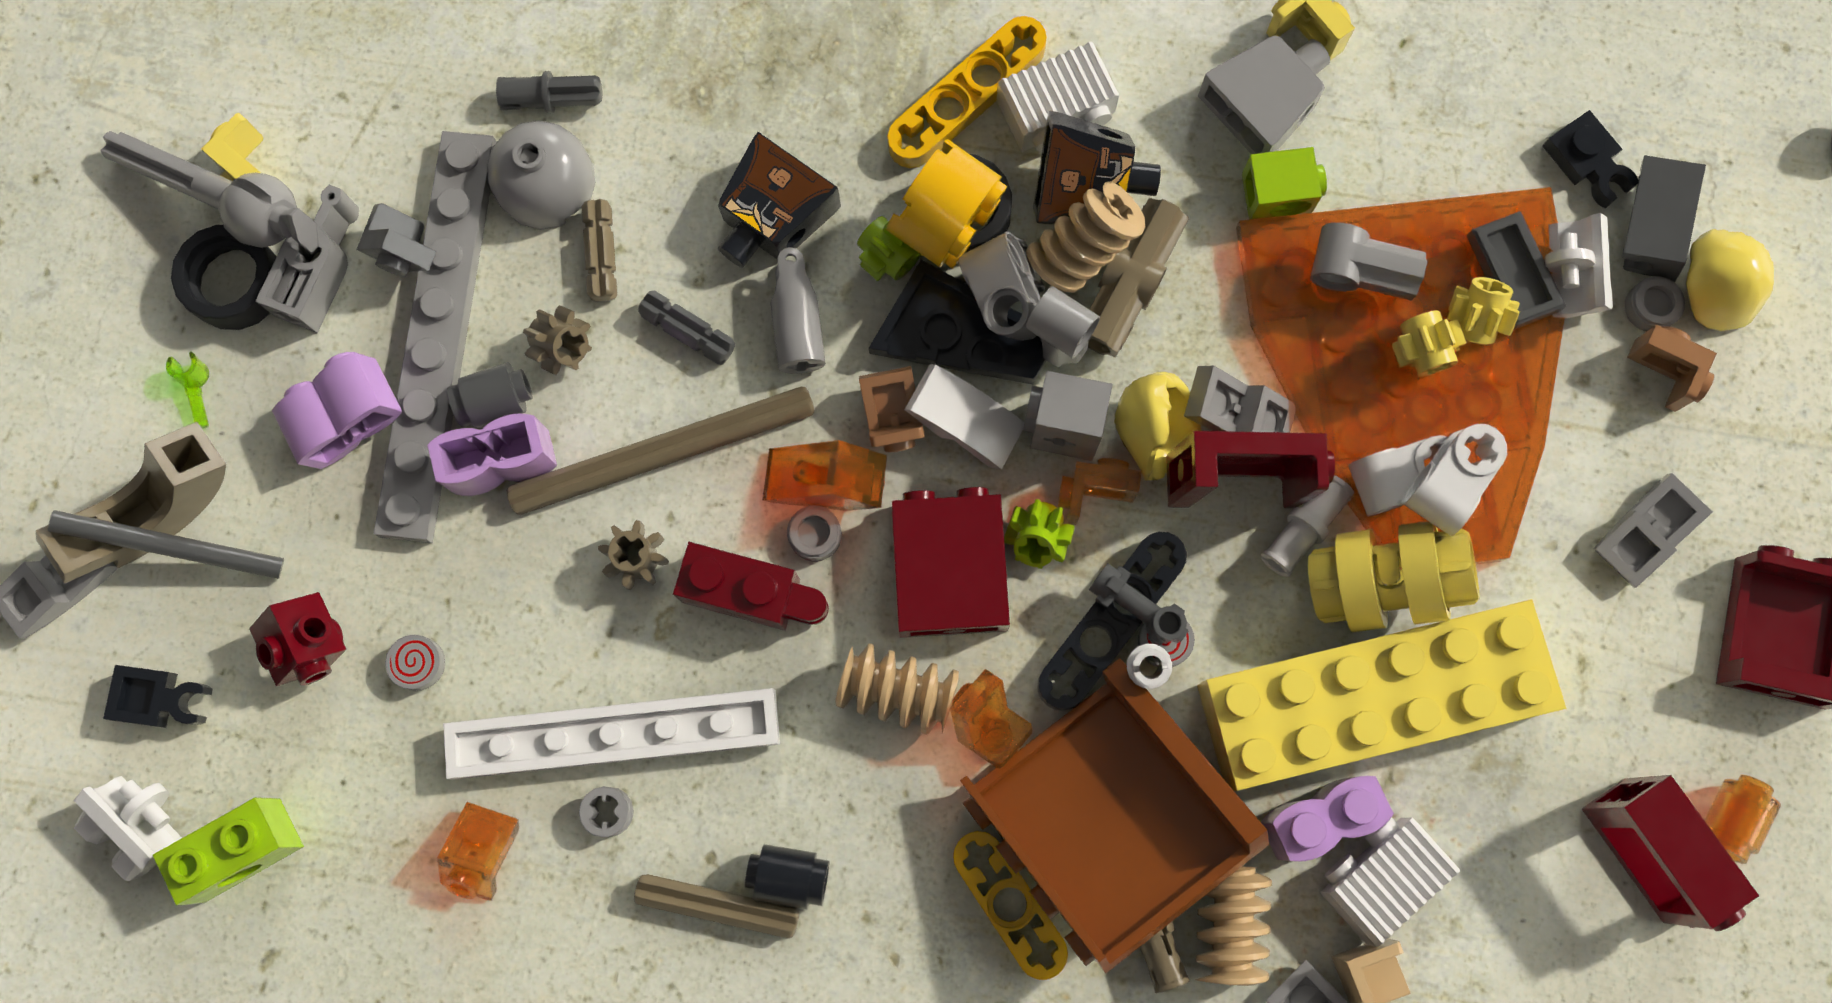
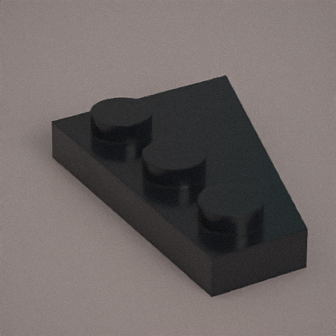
[869,259,1047,385]

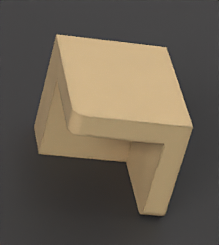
[1331,938,1411,1003]

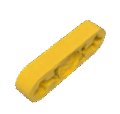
[953,831,1068,980]

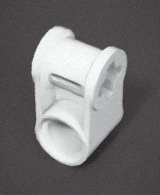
[1402,424,1507,536]
[1348,435,1447,517]

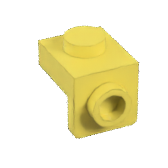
[1266,0,1355,61]
[201,113,263,181]

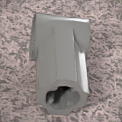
[1310,223,1427,301]
[1026,286,1100,368]

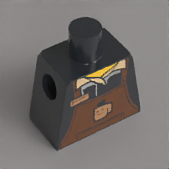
[1033,111,1161,224]
[718,132,841,268]

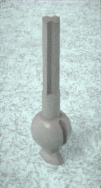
[100,131,319,253]

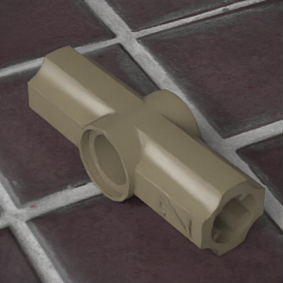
[1088,198,1189,358]

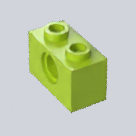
[153,797,304,906]

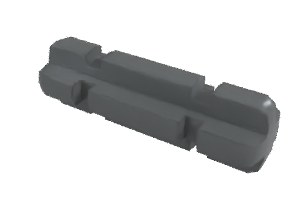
[638,291,735,365]

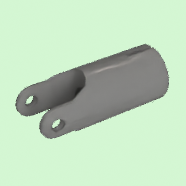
[770,247,826,374]

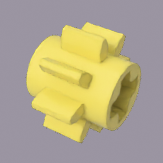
[1447,277,1520,345]
[1392,310,1467,377]

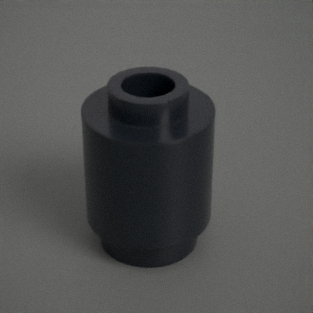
[745,844,830,910]

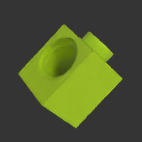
[1242,147,1327,223]

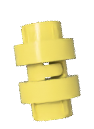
[1308,521,1480,632]

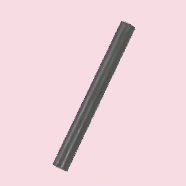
[48,510,284,579]

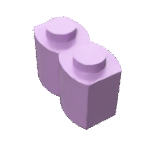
[272,352,402,469]
[427,414,557,496]
[1261,776,1394,861]

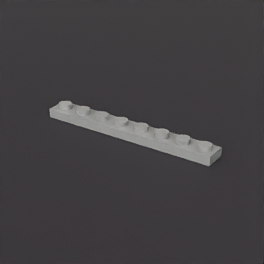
[374,131,497,543]

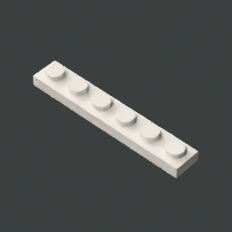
[443,688,780,780]

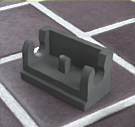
[1622,155,1706,282]

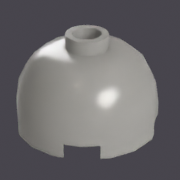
[487,121,596,230]

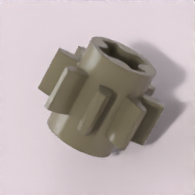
[523,305,592,375]
[598,520,669,590]

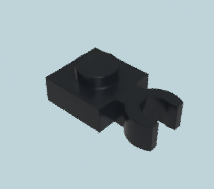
[1542,110,1638,209]
[103,665,213,728]

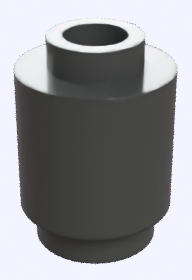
[447,362,533,428]

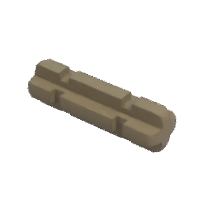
[582,199,617,302]

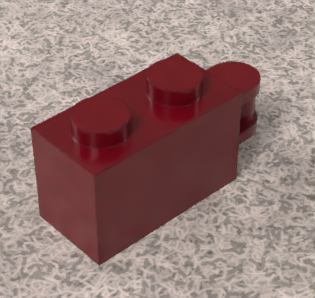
[673,541,829,631]

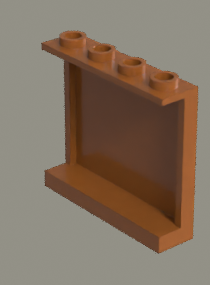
[960,658,1269,974]

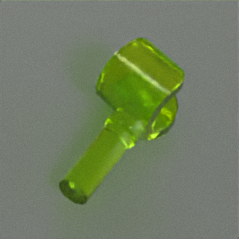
[166,351,210,429]

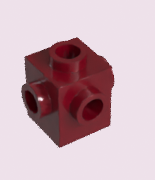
[249,592,346,687]

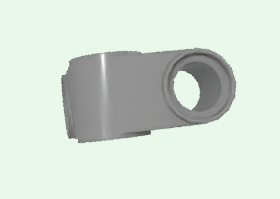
[959,231,1045,341]

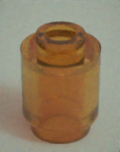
[1705,775,1781,864]

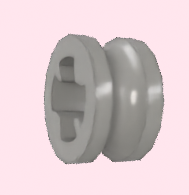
[579,786,634,837]

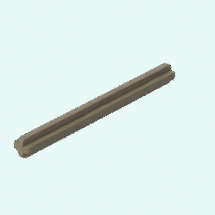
[506,386,814,515]

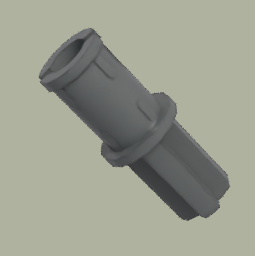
[496,71,603,113]

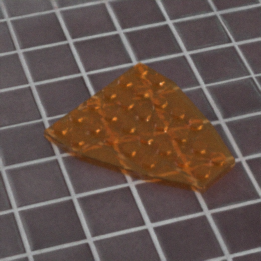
[1236,187,1565,570]

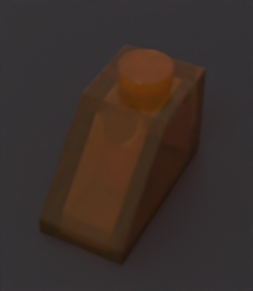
[762,440,887,511]

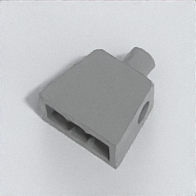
[1198,36,1330,154]

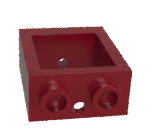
[1582,775,1759,931]

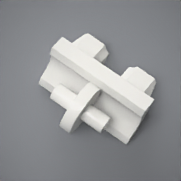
[1544,213,1613,320]
[74,776,182,881]

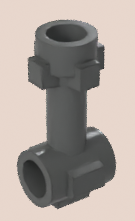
[1089,563,1189,646]

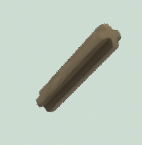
[634,874,799,939]

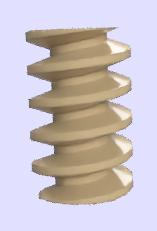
[1026,181,1145,293]
[835,644,959,735]
[1195,866,1272,986]

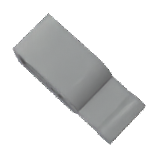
[255,184,359,333]

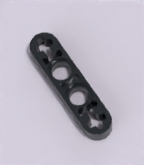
[1037,531,1187,711]

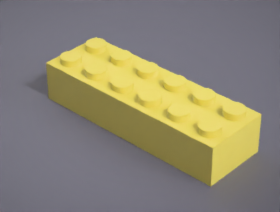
[1197,599,1567,791]

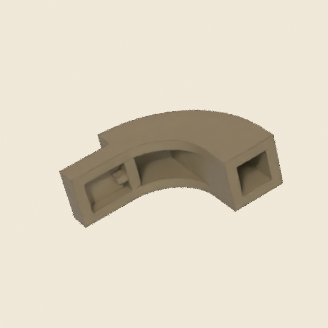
[36,422,226,583]

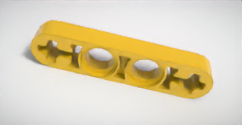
[887,16,1047,168]

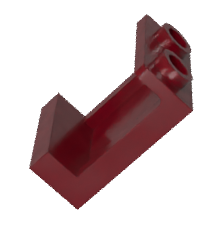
[1166,431,1335,508]
[892,487,1010,638]
[1716,545,1832,710]

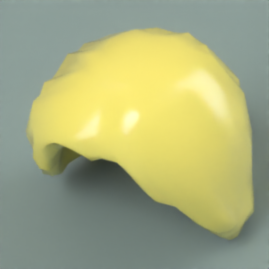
[1686,229,1774,331]
[1114,372,1202,481]

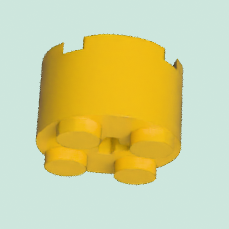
[886,139,1007,269]

